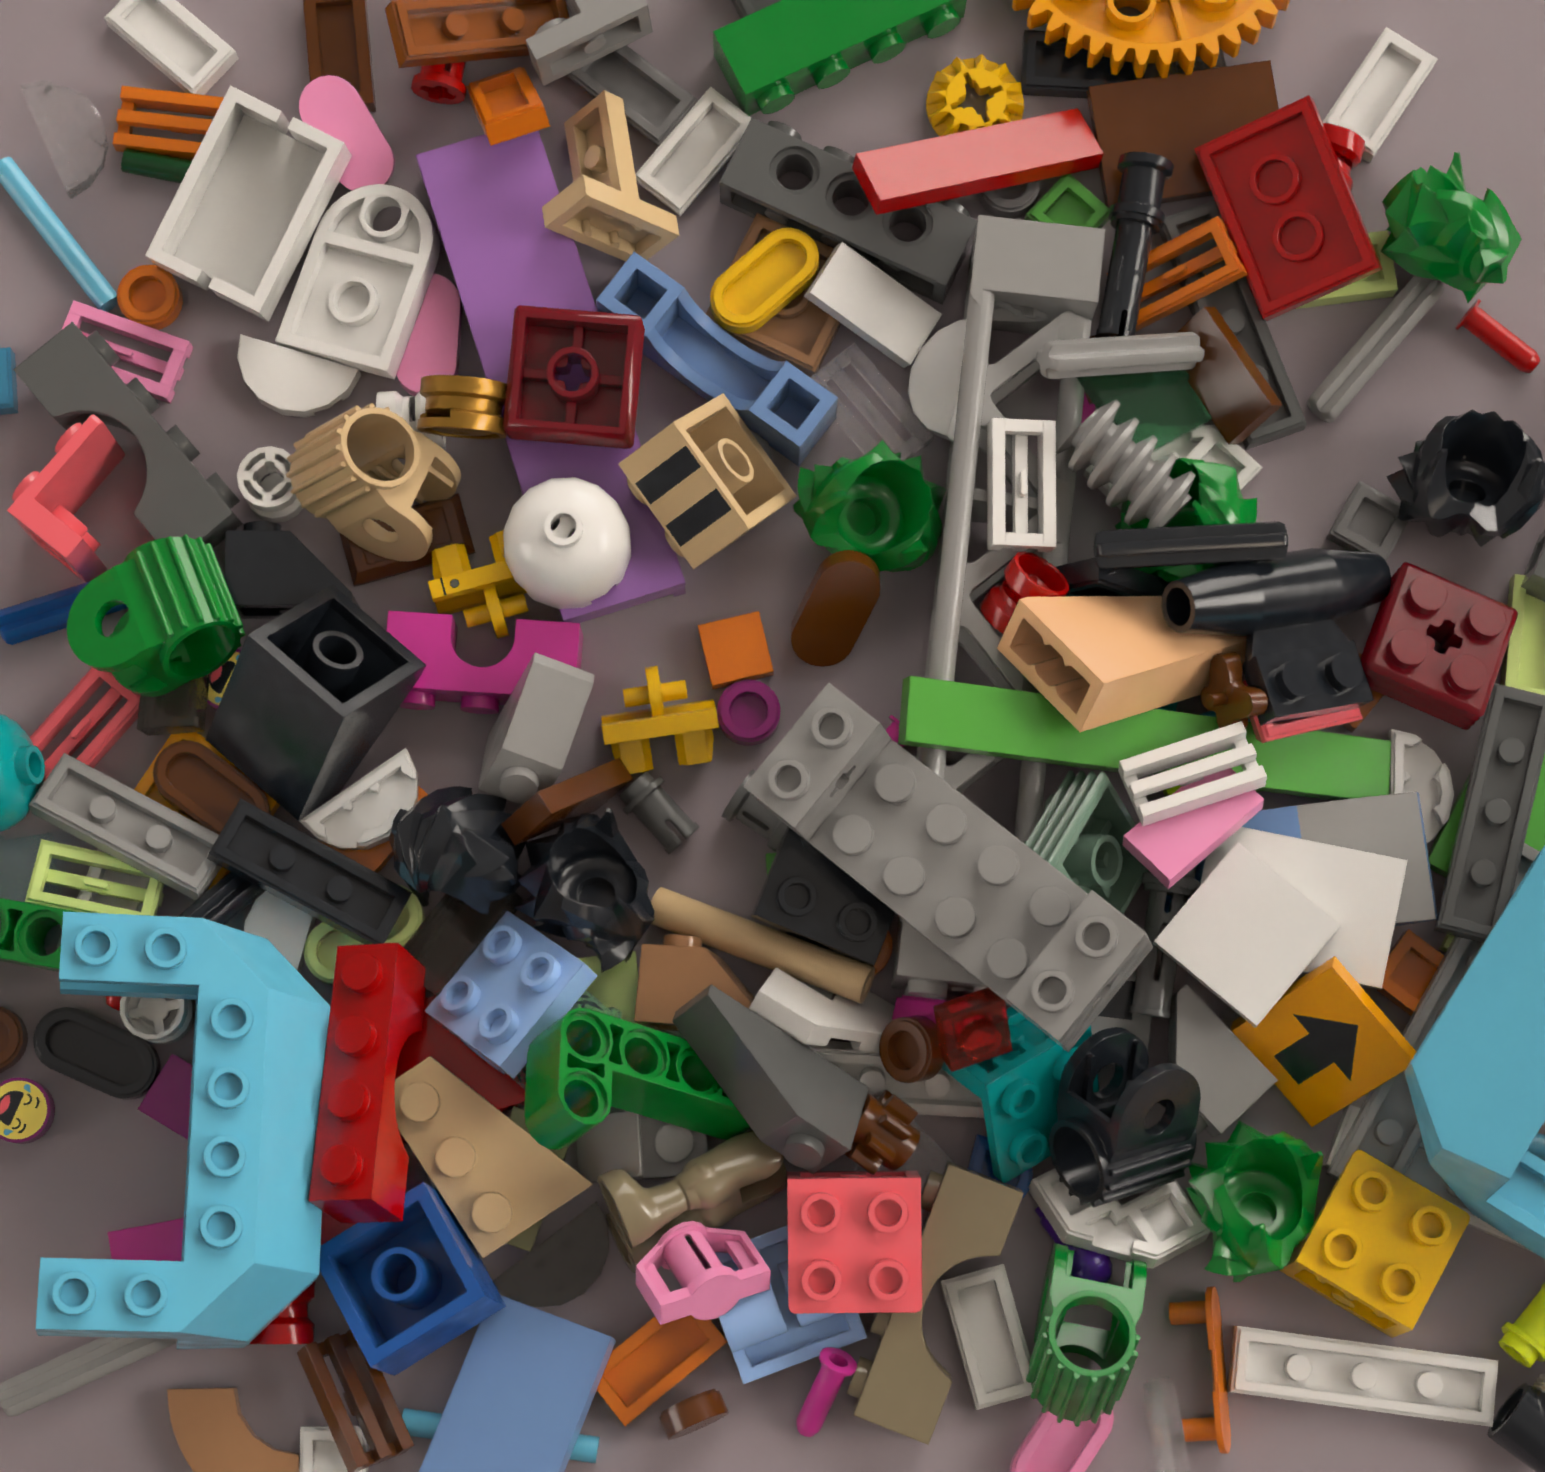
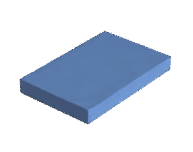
[419,1295,616,1472]

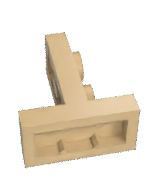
[542,90,680,262]

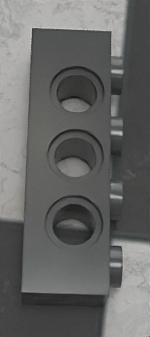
[719,118,978,305]

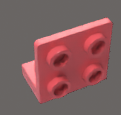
[7,414,125,583]
[787,1170,922,1314]

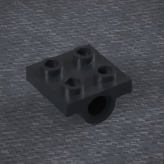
[751,826,895,966]

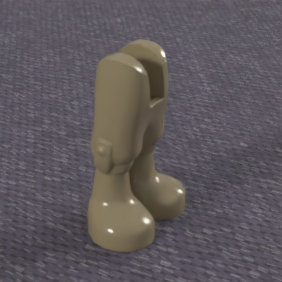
[597,1130,787,1273]

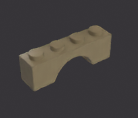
[846,1161,1024,1445]

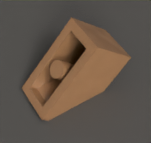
[634,934,755,1032]

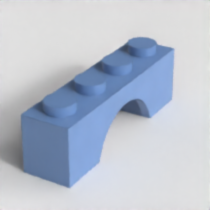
[596,251,838,467]

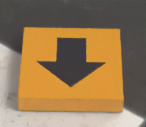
[1230,956,1416,1127]

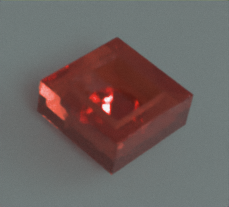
[933,987,1013,1072]

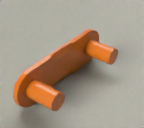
[1169,1286,1231,1454]

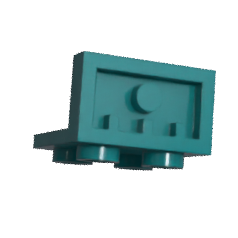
[942,1007,1100,1183]

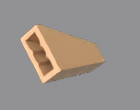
[997,596,1247,732]

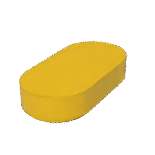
[710,228,819,334]

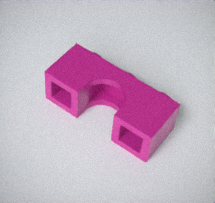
[386,611,583,714]

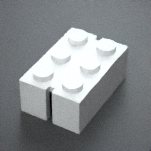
[145,85,352,322]

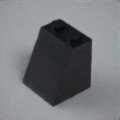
[205,585,426,821]

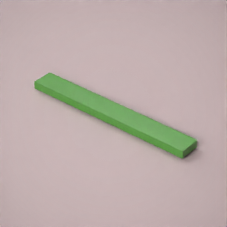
[898,676,1391,801]

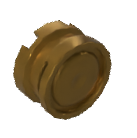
[417,375,507,440]

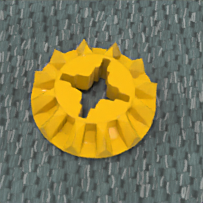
[926,54,1025,136]

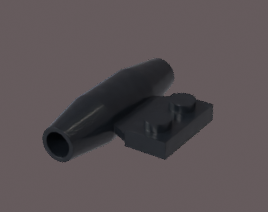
[1161,548,1391,726]

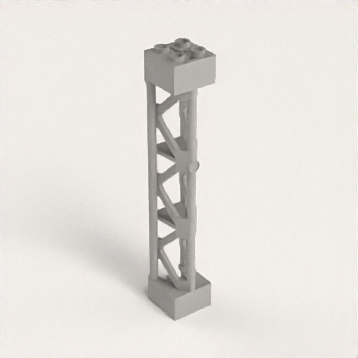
[891,215,1106,1012]

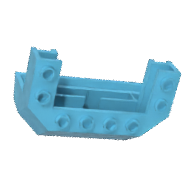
[1404,845,1545,1259]
[35,911,331,1349]

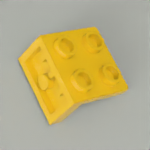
[1279,1150,1470,1338]

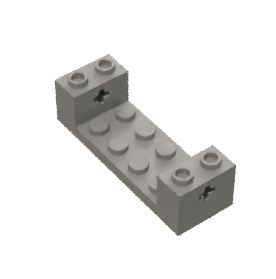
[743,683,1153,1052]

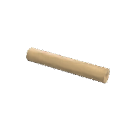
[651,887,875,1004]

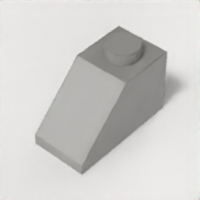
[478,652,595,805]
[1168,984,1278,1137]

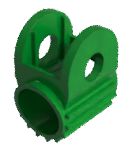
[67,534,246,697]
[1026,1243,1147,1427]

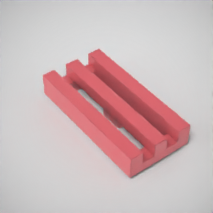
[30,668,150,782]

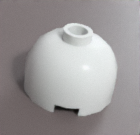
[503,477,631,609]

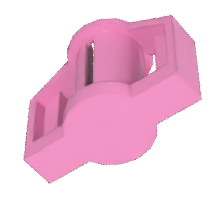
[636,1221,771,1325]

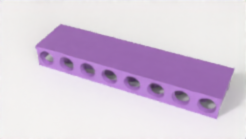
[416,130,686,623]

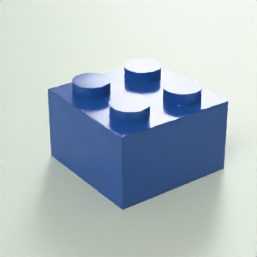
[320,1182,506,1376]

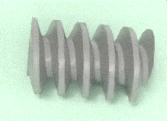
[1056,399,1195,528]

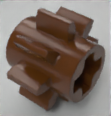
[844,1090,920,1175]

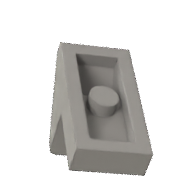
[526,0,653,86]
[577,1111,708,1183]

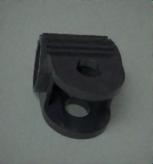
[1049,1027,1201,1208]

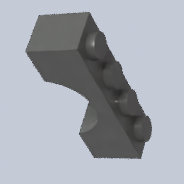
[13,321,243,548]

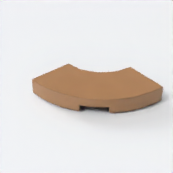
[167,1388,300,1472]

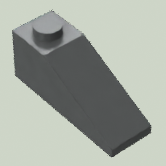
[672,984,869,1174]

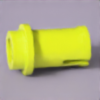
[1498,1282,1545,1368]

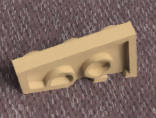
[395,1056,593,1258]

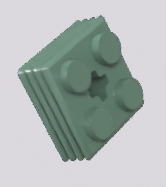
[1023,770,1149,914]

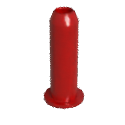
[1455,299,1541,373]

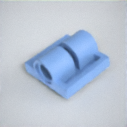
[425,910,597,1079]
[715,1225,867,1384]

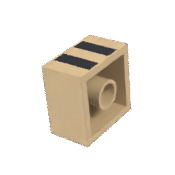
[618,393,797,570]

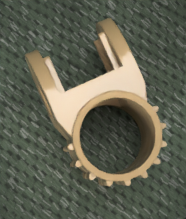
[286,403,461,561]

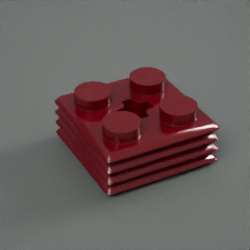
[503,305,645,449]
[1360,562,1518,730]

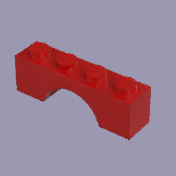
[309,943,428,1223]

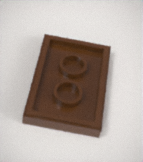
[1086,60,1279,209]

